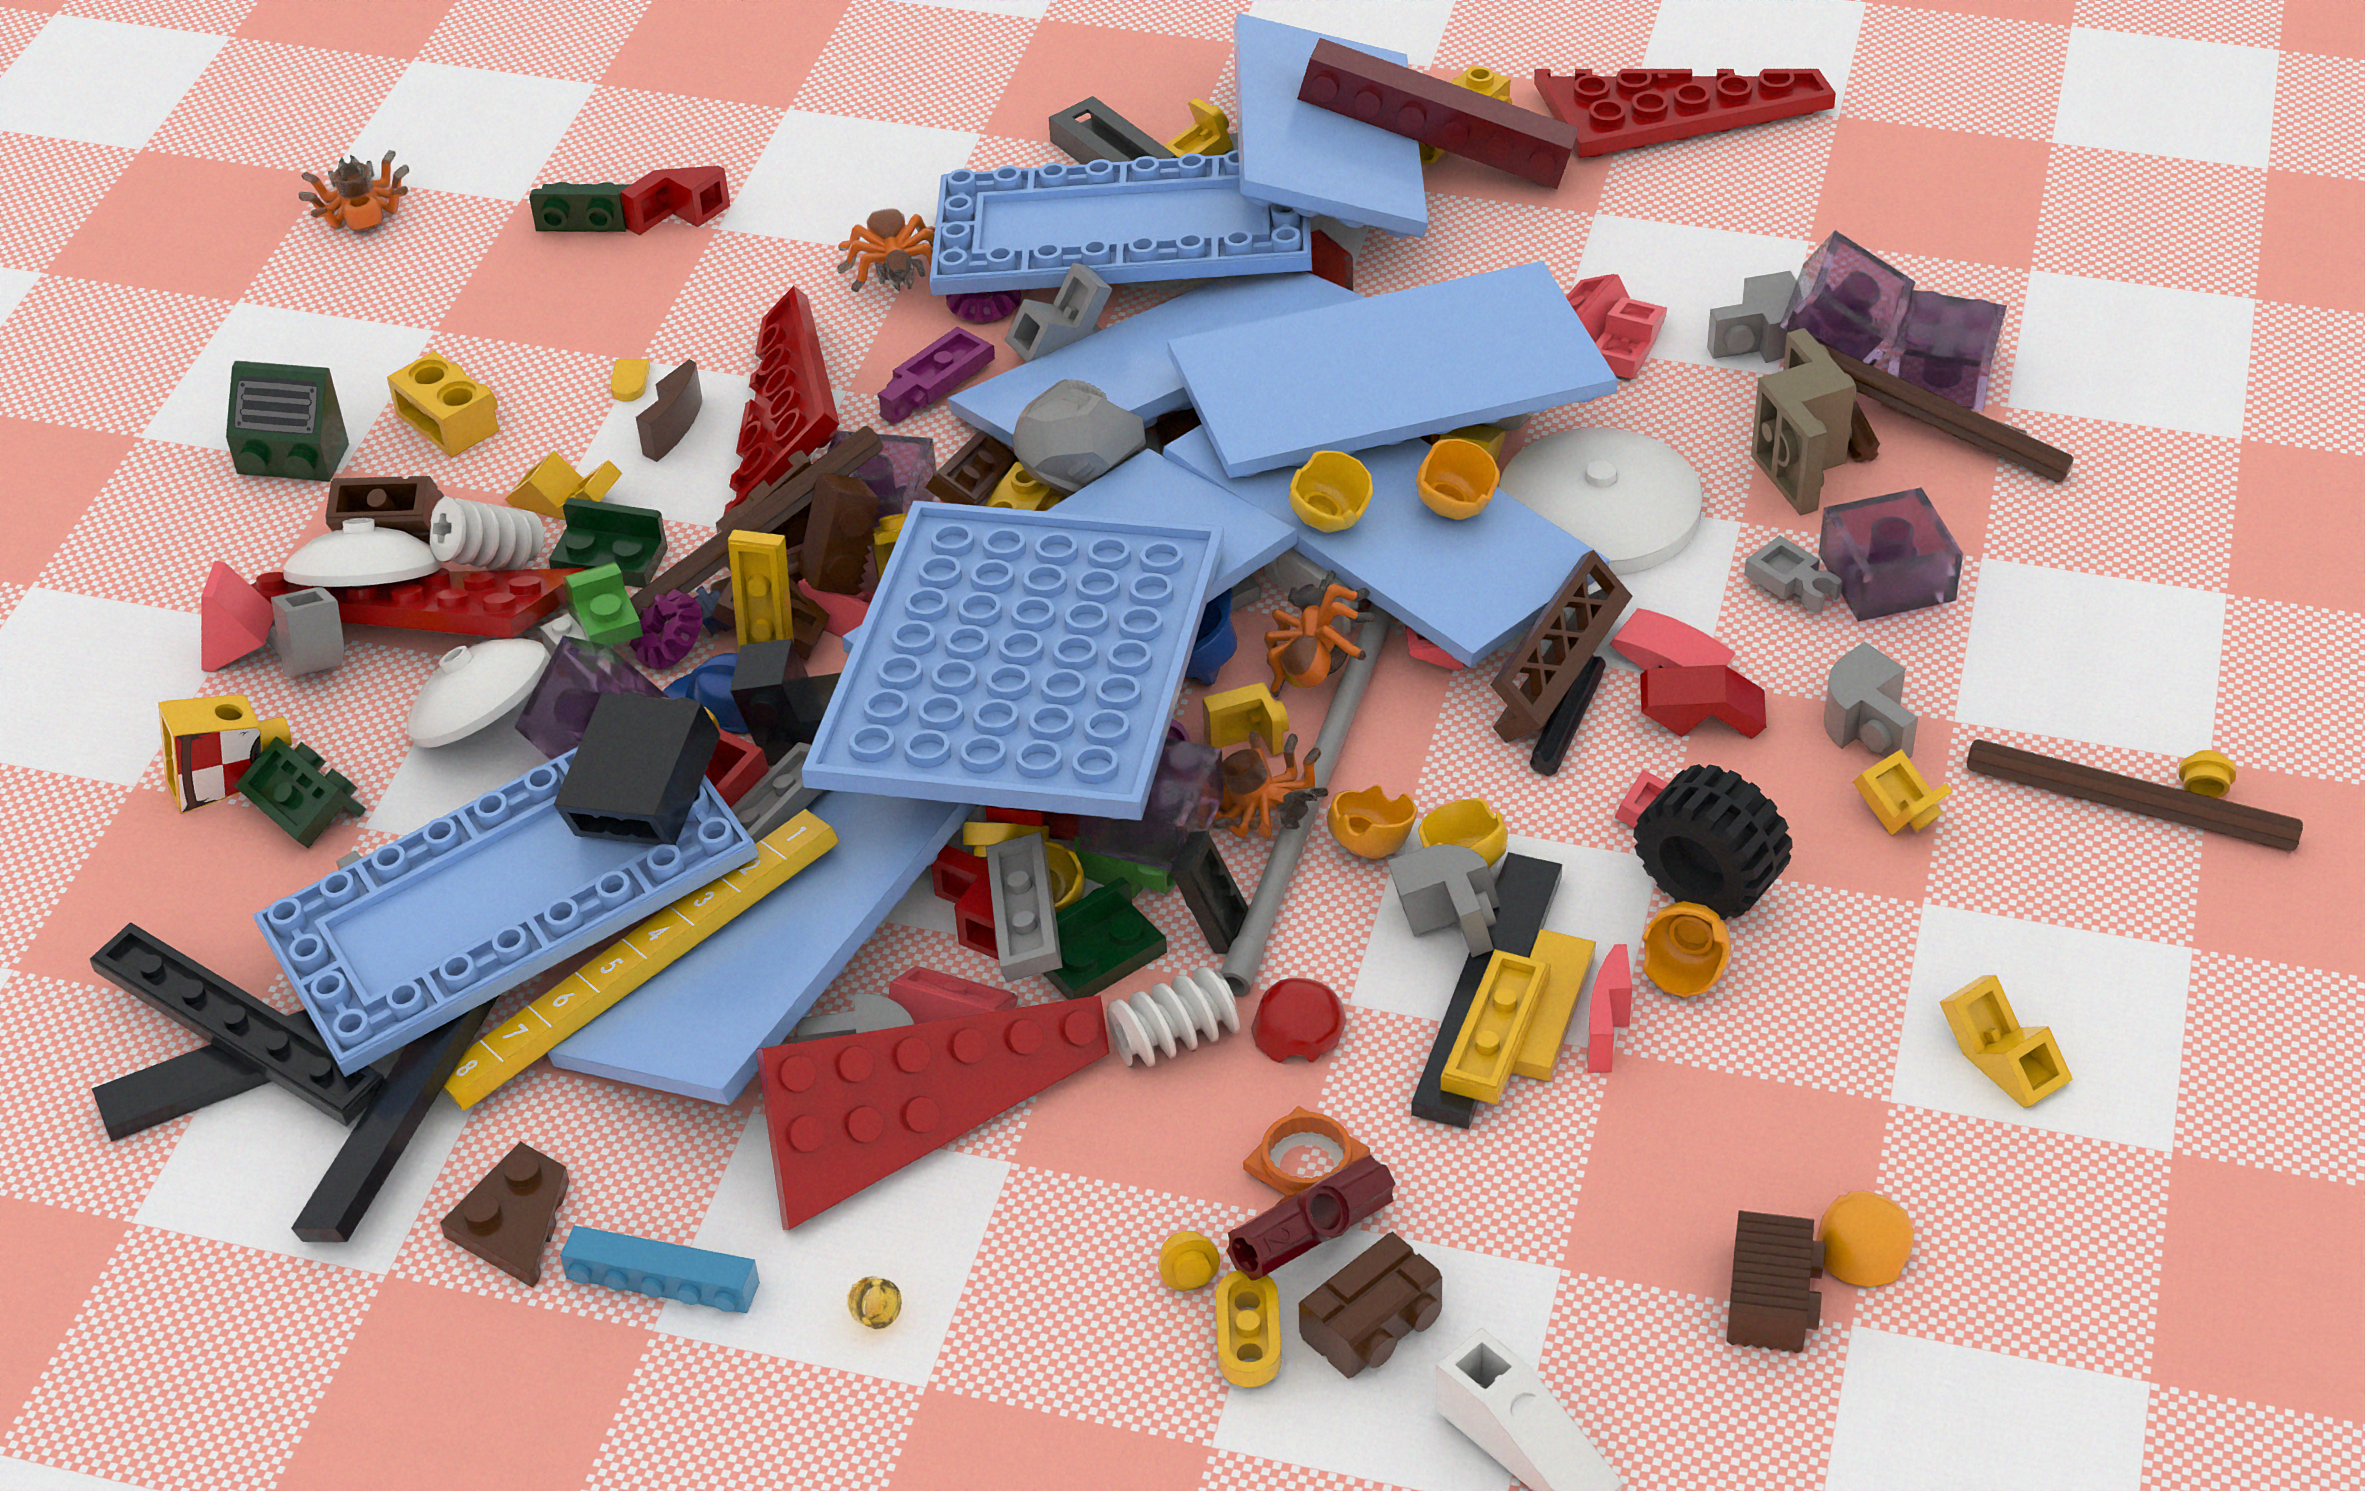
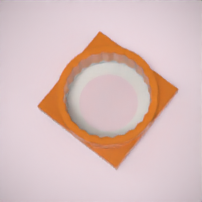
[1243,1106,1370,1196]

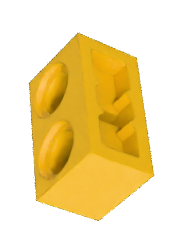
[387,350,499,458]

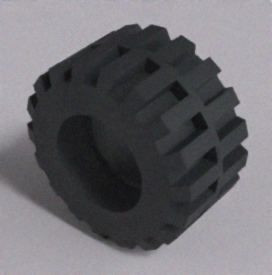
[1633,764,1793,920]

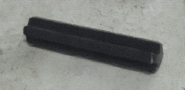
[1530,655,1606,776]

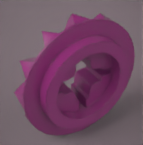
[946,290,1021,322]
[629,589,703,670]

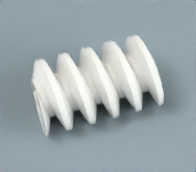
[430,496,545,570]
[1107,967,1240,1067]

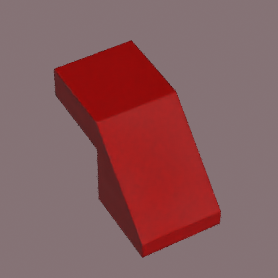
[620,165,730,235]
[1640,665,1767,739]
[931,844,999,960]

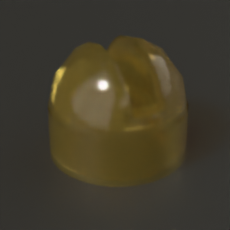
[847,1276,902,1329]

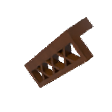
[1490,549,1633,743]

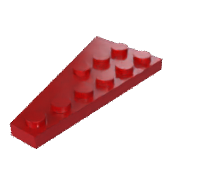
[1534,69,1836,158]
[723,285,840,516]
[251,568,586,639]
[756,995,1110,1230]

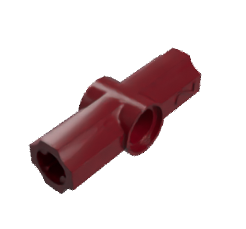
[1226,1154,1396,1281]

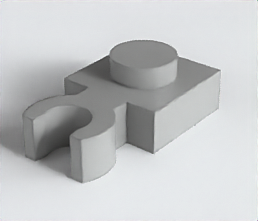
[1744,535,1842,613]

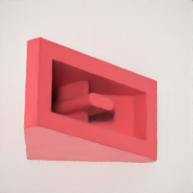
[201,561,274,672]

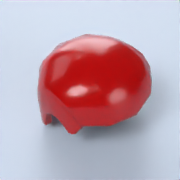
[1251,978,1347,1063]

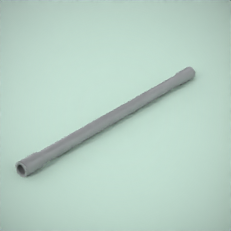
[1220,602,1394,997]

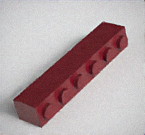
[1297,38,1579,189]

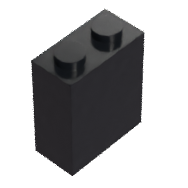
[553,692,721,846]

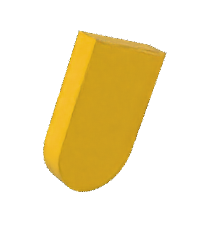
[610,359,650,401]

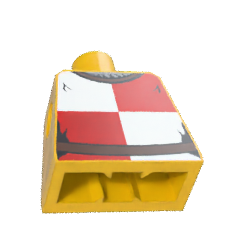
[158,694,292,814]

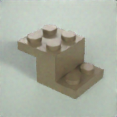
[1751,328,1857,516]

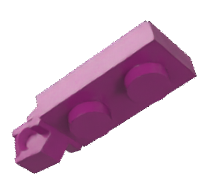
[877,326,995,424]

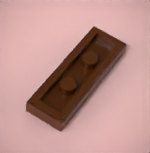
[925,430,1019,506]

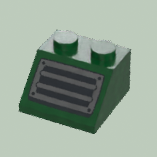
[226,361,349,482]

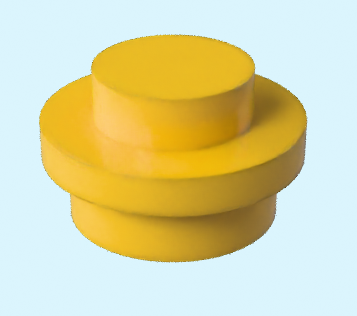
[2179,750,2237,798]
[1158,1231,1220,1291]

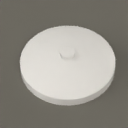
[1499,427,1703,576]

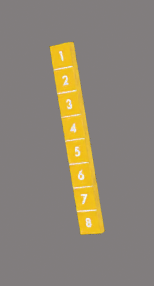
[442,809,839,1111]

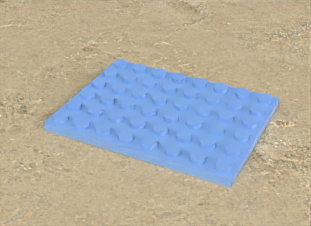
[801,500,1225,820]

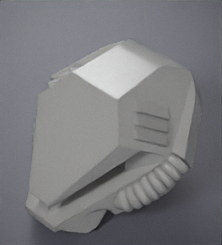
[1012,379,1146,496]

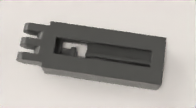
[1049,96,1176,164]

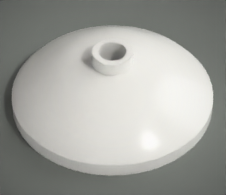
[283,518,441,587]
[407,638,551,748]

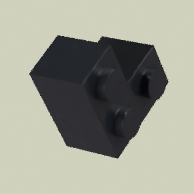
[730,638,842,766]

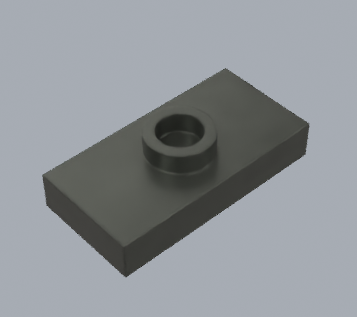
[1170,831,1249,954]

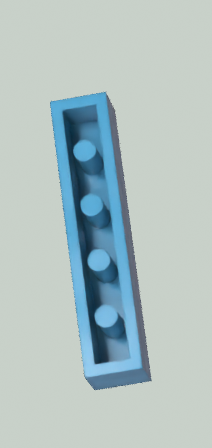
[560,1225,760,1313]

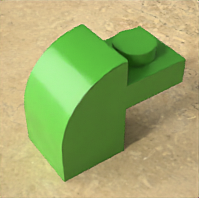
[563,562,643,651]

